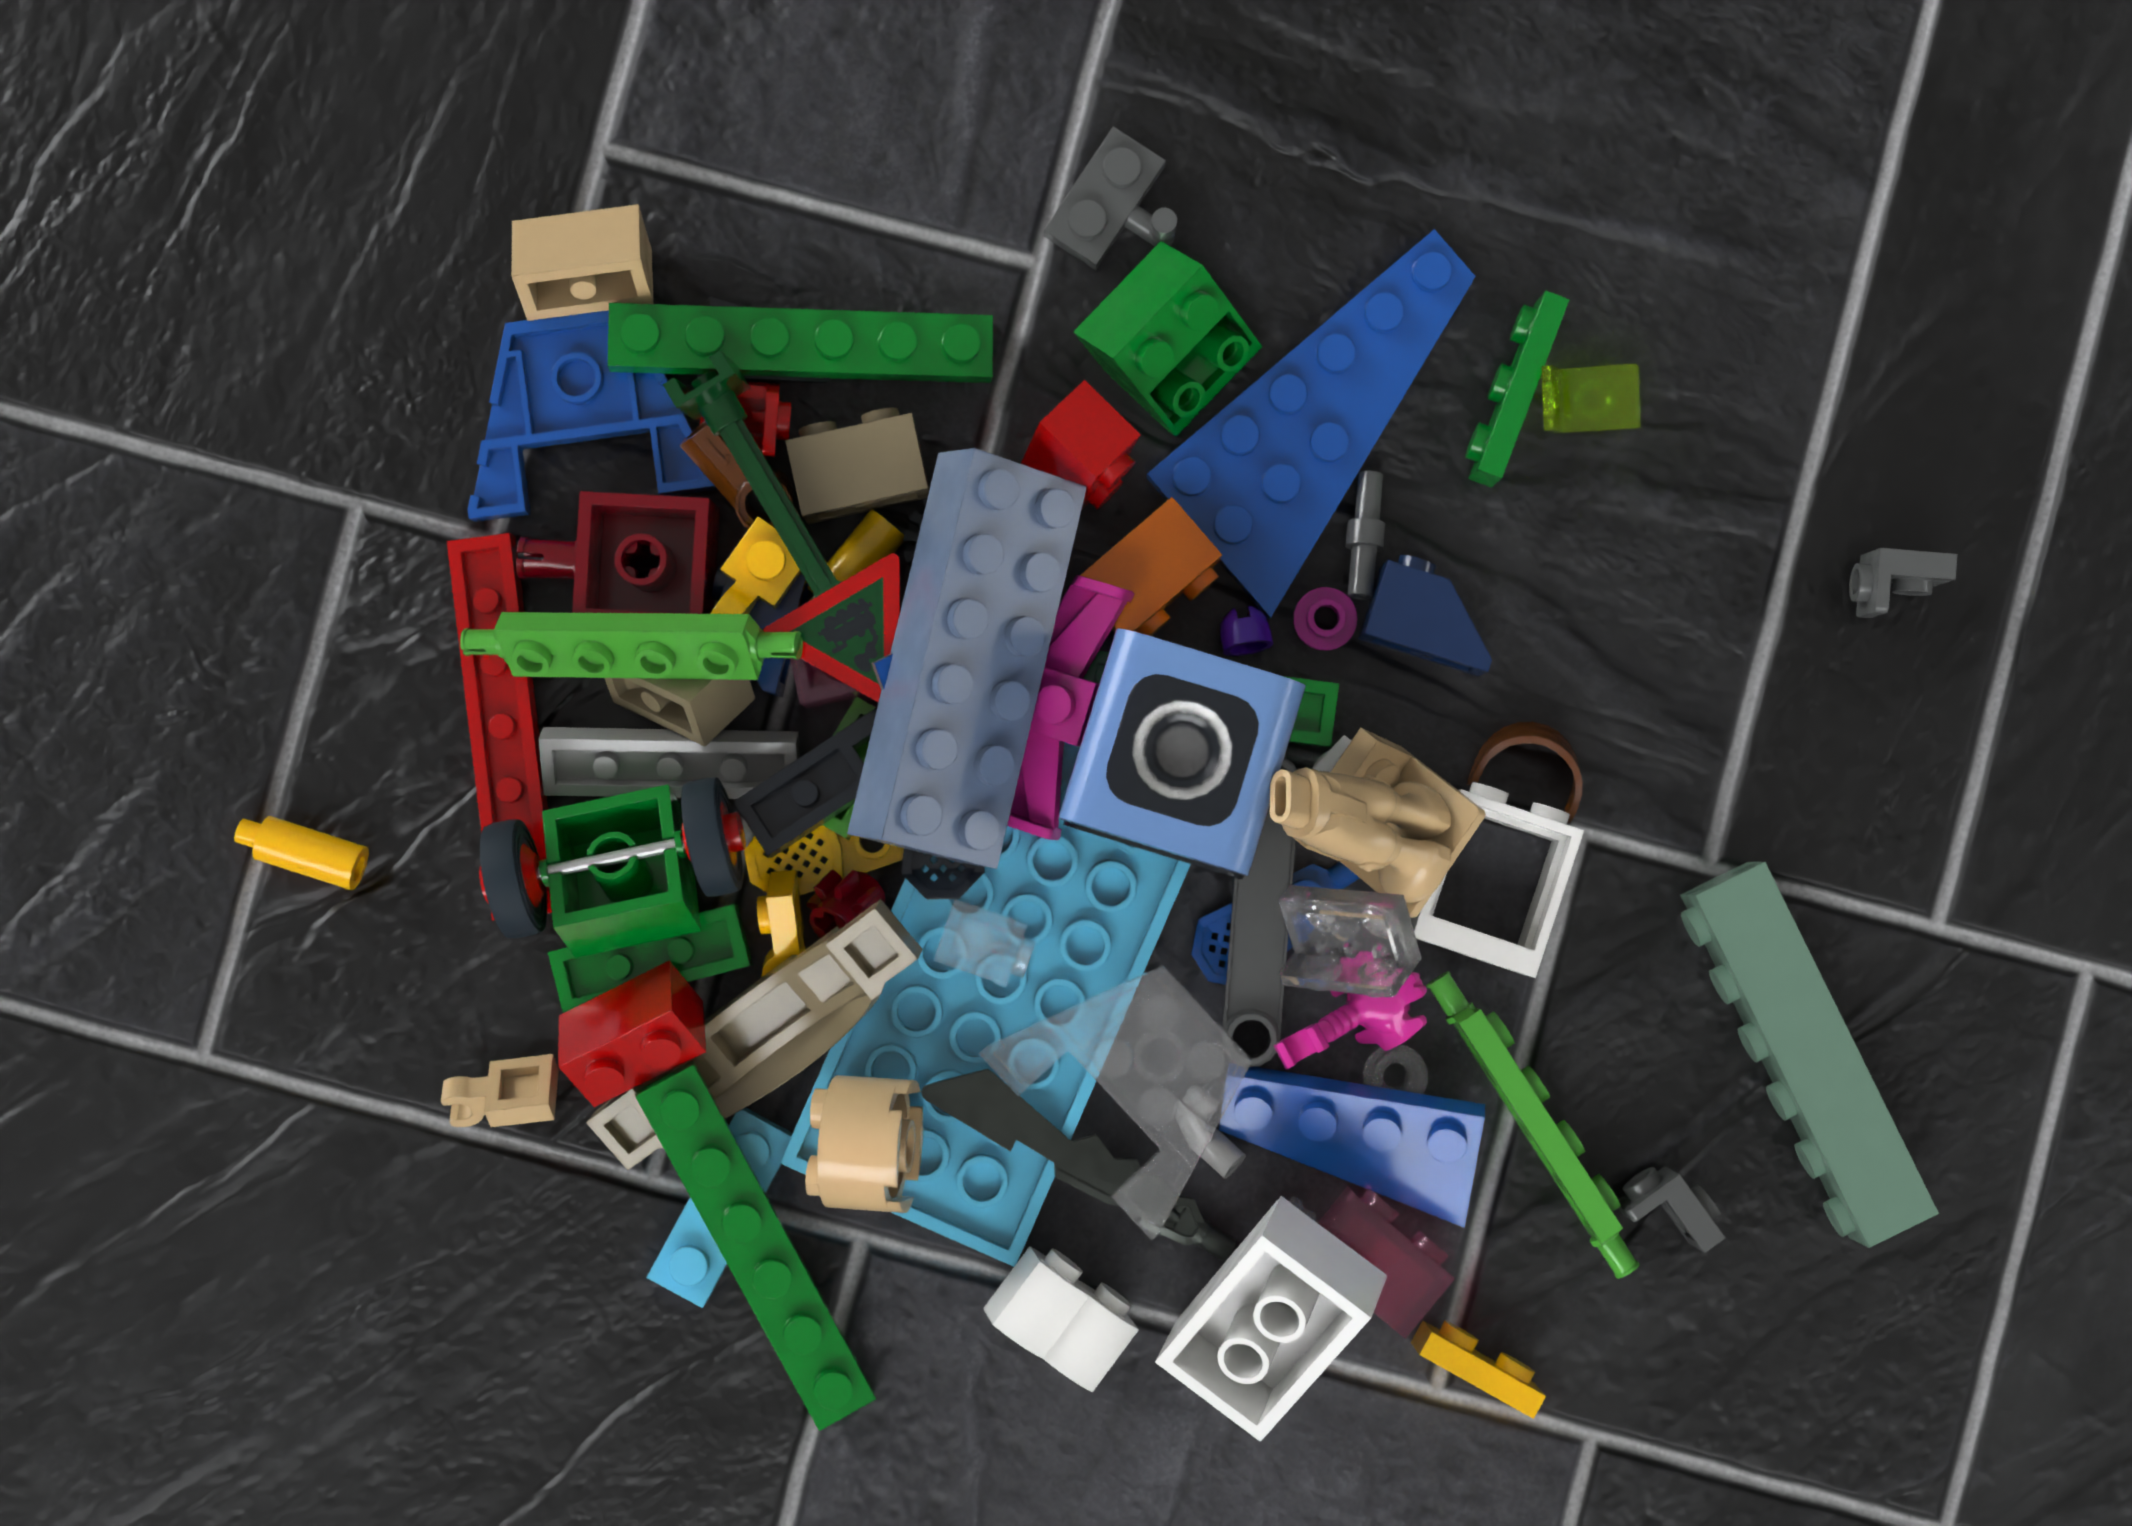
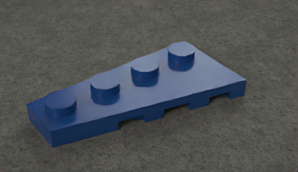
[1219,1062,1485,1228]

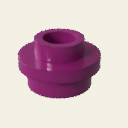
[1293,587,1357,651]

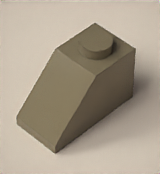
[604,678,755,747]

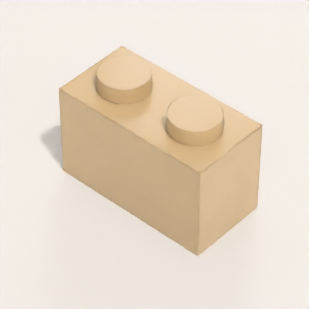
[511,204,654,321]

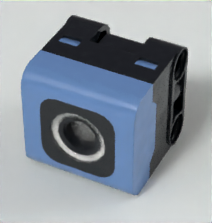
[1058,628,1306,880]

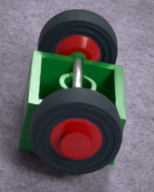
[479,777,746,958]

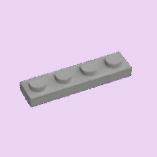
[538,727,800,799]

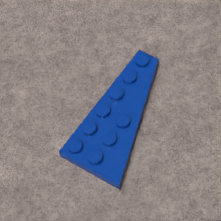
[1146,229,1476,620]

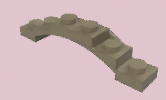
[586,899,923,1170]

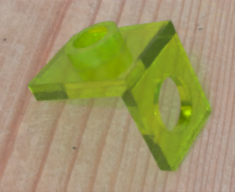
[1542,364,1641,434]

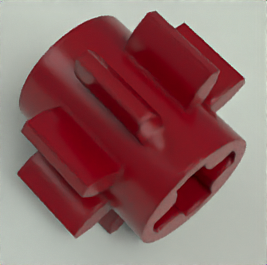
[806,869,885,939]

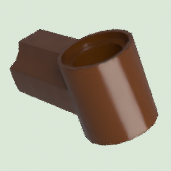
[680,421,794,529]

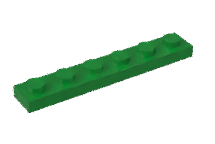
[608,303,993,383]
[635,1061,876,1431]

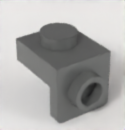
[1618,1166,1726,1253]

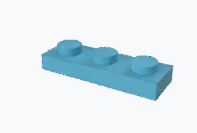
[646,1107,793,1308]

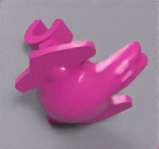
[1274,951,1427,1069]

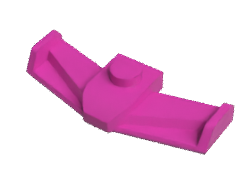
[1007,575,1135,840]

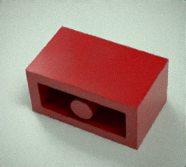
[1021,380,1141,510]
[558,960,706,1107]

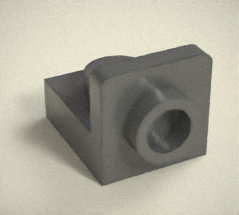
[1849,548,1958,618]

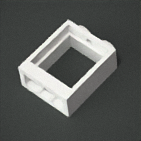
[1404,782,1584,978]

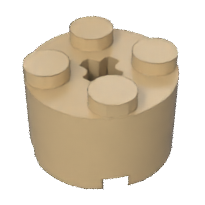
[805,1075,923,1213]

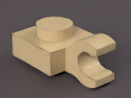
[441,1054,559,1127]

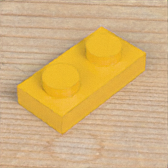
[1411,1320,1546,1419]

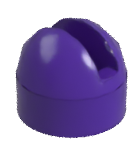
[1220,606,1273,656]

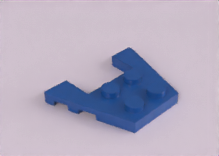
[467,310,718,522]

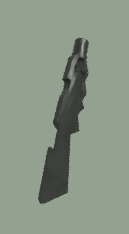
[921,1068,1236,1261]

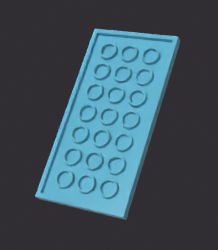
[780,742,1191,1267]

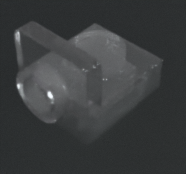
[933,899,1036,987]

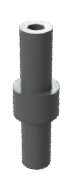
[1345,471,1386,600]

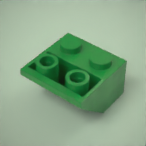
[1073,241,1262,437]

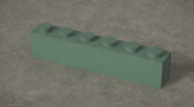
[1680,862,1939,1248]

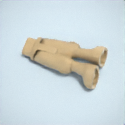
[1270,767,1451,903]

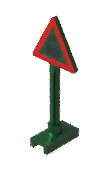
[663,350,901,703]

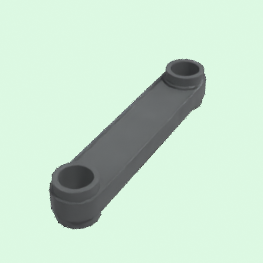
[1222,757,1297,1067]

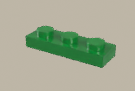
[1465,291,1570,488]
[548,903,753,1013]

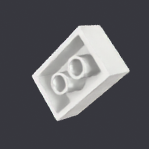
[1155,1196,1388,1442]

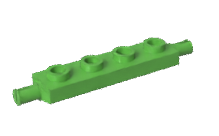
[460,612,803,680]
[1426,971,1640,1279]

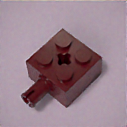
[516,491,720,614]

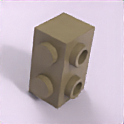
[785,407,930,525]

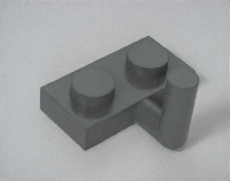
[1044,126,1177,270]

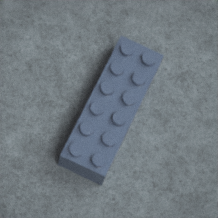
[847,448,1087,869]

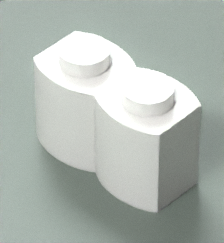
[983,1246,1139,1392]

